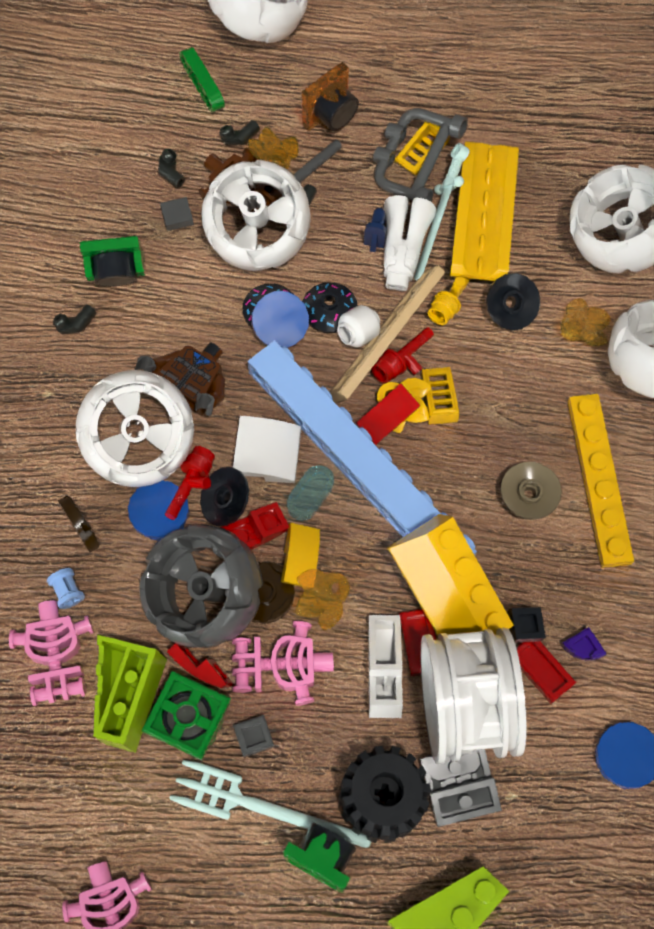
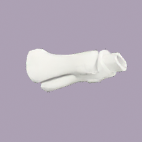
[383,195,436,291]

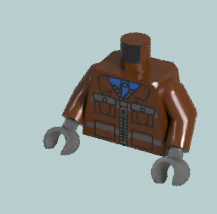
[135,342,226,416]

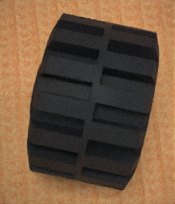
[338,745,431,843]

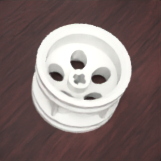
[421,628,526,764]

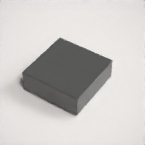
[160,197,194,231]
[233,715,275,758]

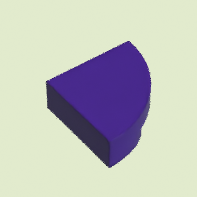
[561,627,607,660]

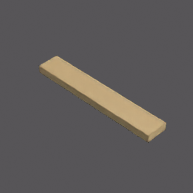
[330,265,445,403]

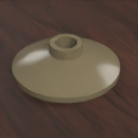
[500,462,562,520]

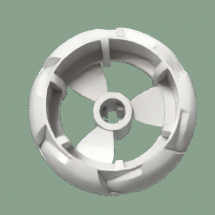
[208,0,308,43]
[201,160,311,271]
[570,164,654,274]
[608,299,654,398]
[76,370,194,487]

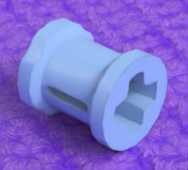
[47,568,85,609]

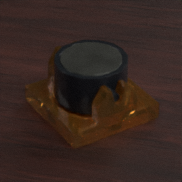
[302,62,359,132]

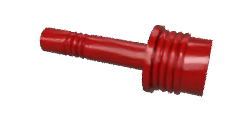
[372,327,434,384]
[165,446,215,520]

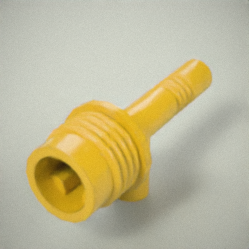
[428,277,472,325]

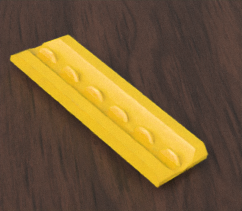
[450,141,519,281]

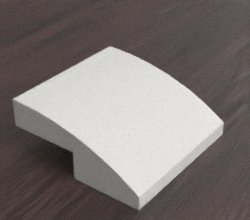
[233,416,302,483]

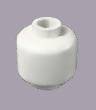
[337,305,380,348]

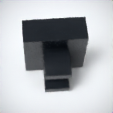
[507,607,546,642]

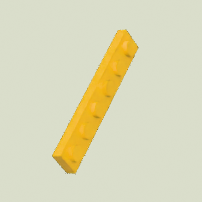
[568,394,634,568]

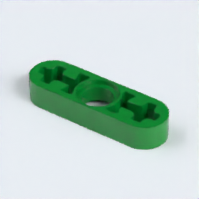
[179,47,225,113]

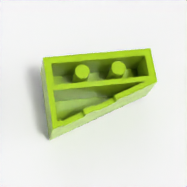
[93,634,167,753]
[386,867,509,929]

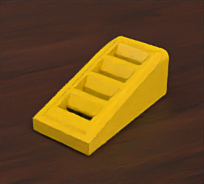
[394,121,450,176]
[421,367,460,425]

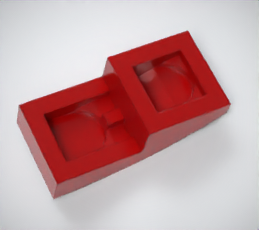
[220,502,289,550]
[167,643,234,688]

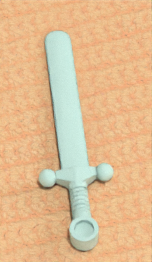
[414,143,470,280]

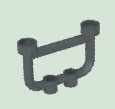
[373,108,468,202]

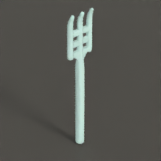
[170,760,372,848]

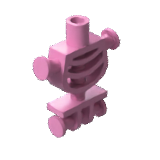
[9,601,94,706]
[232,621,334,706]
[62,861,152,929]

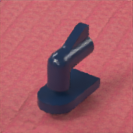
[364,208,386,252]

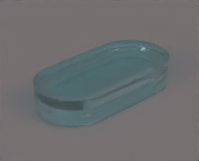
[287,465,334,521]

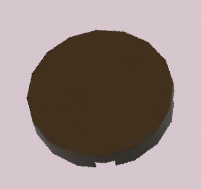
[58,495,100,553]
[252,562,295,624]

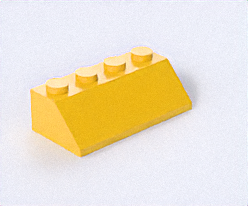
[387,514,514,635]

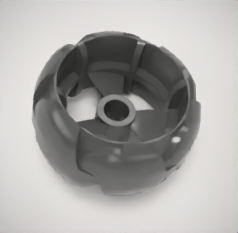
[139,524,263,648]

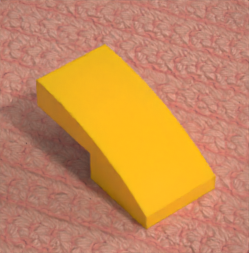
[281,523,320,589]

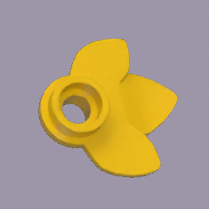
[377,378,432,434]

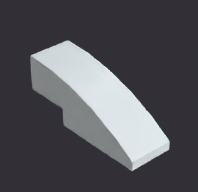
[368,615,403,718]

